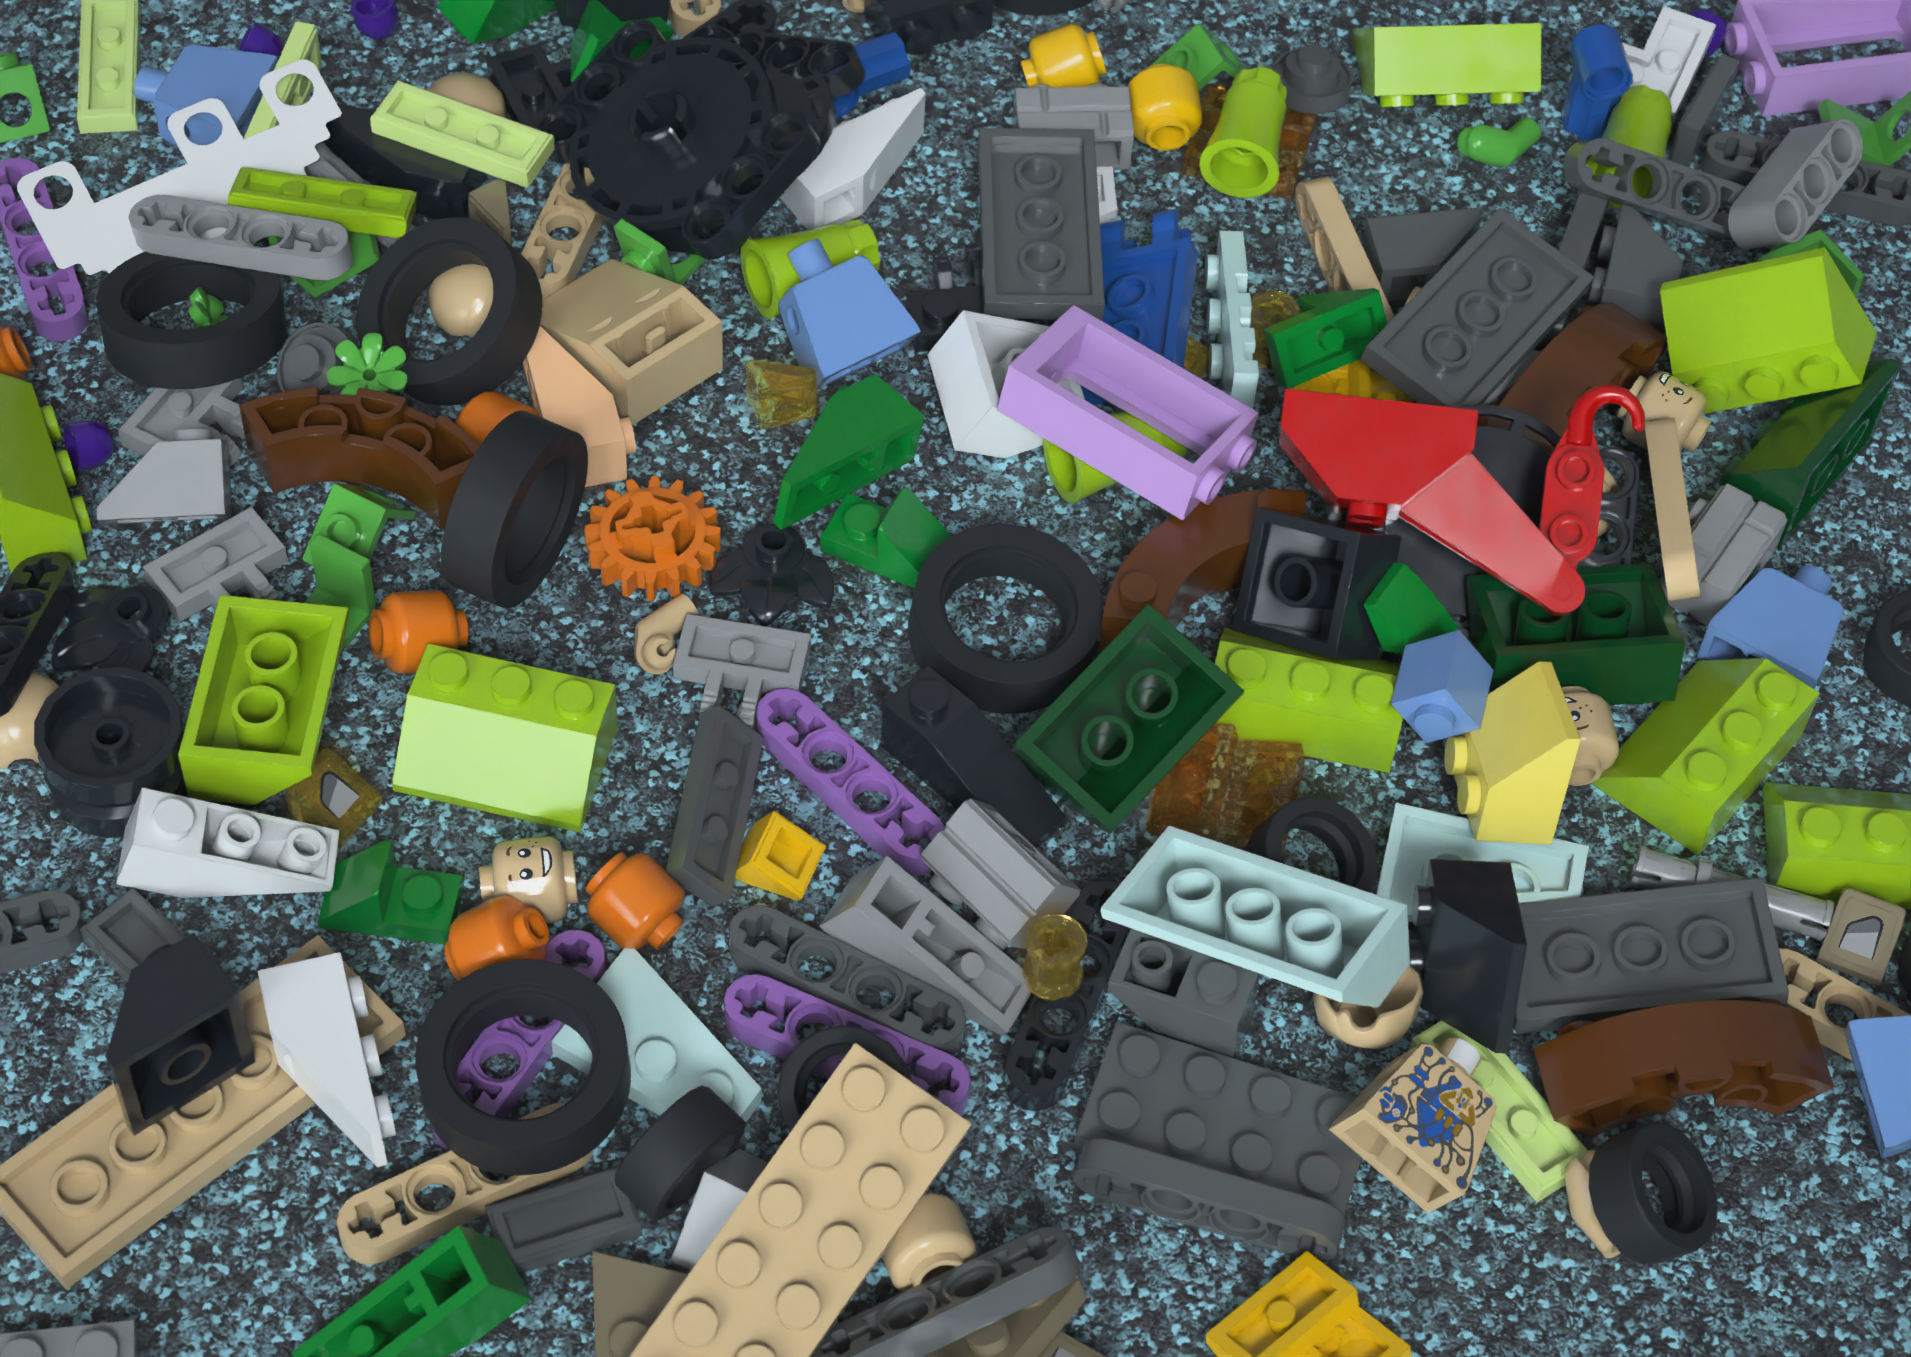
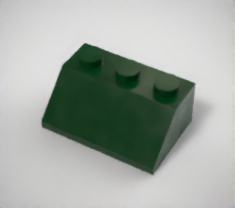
[1719,358,1901,550]
[1467,563,1685,705]
[1014,604,1245,834]

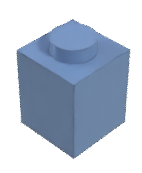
[1391,630,1494,743]

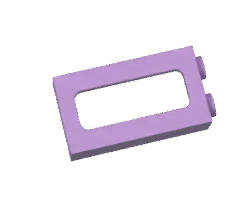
[1724,0,1911,117]
[997,305,1259,520]

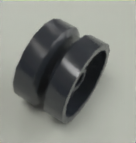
[34,667,188,838]

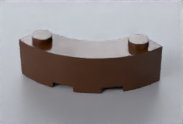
[1477,302,1668,457]
[239,387,480,531]
[1098,489,1307,655]
[1533,999,1834,1138]

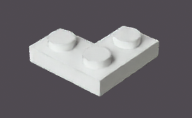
[1568,6,1716,125]

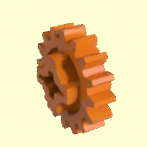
[585,476,721,601]

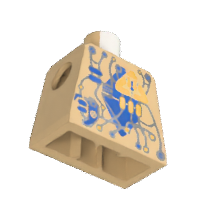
[1329,1038,1497,1213]

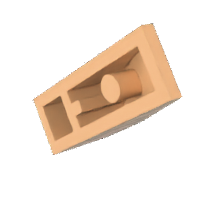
[522,326,636,487]

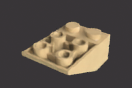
[540,259,723,425]

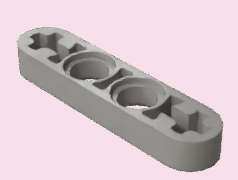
[128,195,354,280]

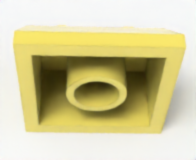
[1444,661,1581,845]

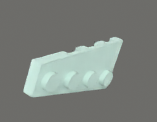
[1204,231,1259,409]

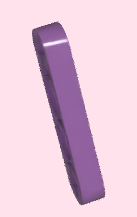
[0,158,88,342]
[756,688,945,876]
[431,930,606,1152]
[724,974,970,1115]

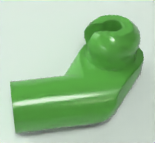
[1457,117,1541,168]

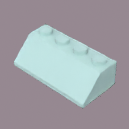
[1101,826,1410,1008]

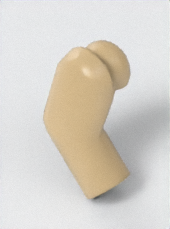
[634,594,699,674]
[1564,1150,1621,1258]

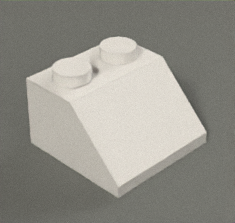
[927,310,1085,458]

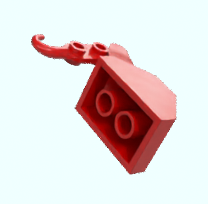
[1279,384,1645,616]

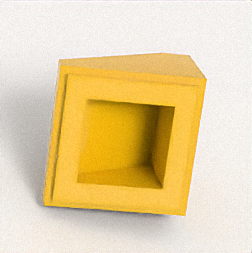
[735,811,826,901]

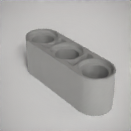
[1728,119,1863,249]

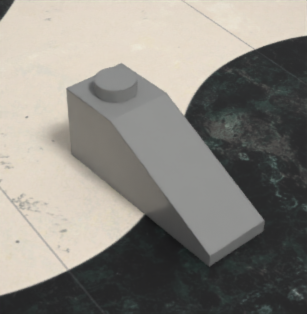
[819,856,1039,1036]

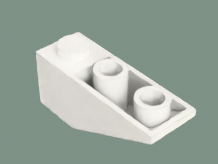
[780,88,926,230]
[116,788,340,898]
[258,952,396,1167]

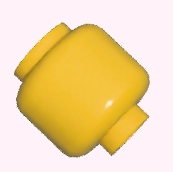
[1020,23,1107,88]
[1127,63,1202,151]

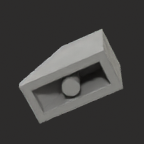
[97,429,232,525]

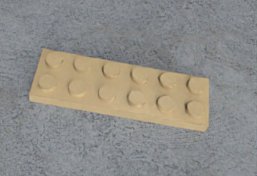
[0,935,406,1290]
[629,1043,972,1357]

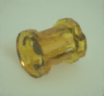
[1250,290,1301,369]
[1022,914,1087,1001]

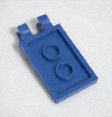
[1080,208,1198,405]

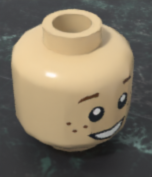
[1617,371,1712,453]
[1562,686,1619,786]
[479,836,578,923]

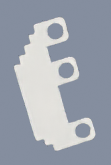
[17,60,342,275]

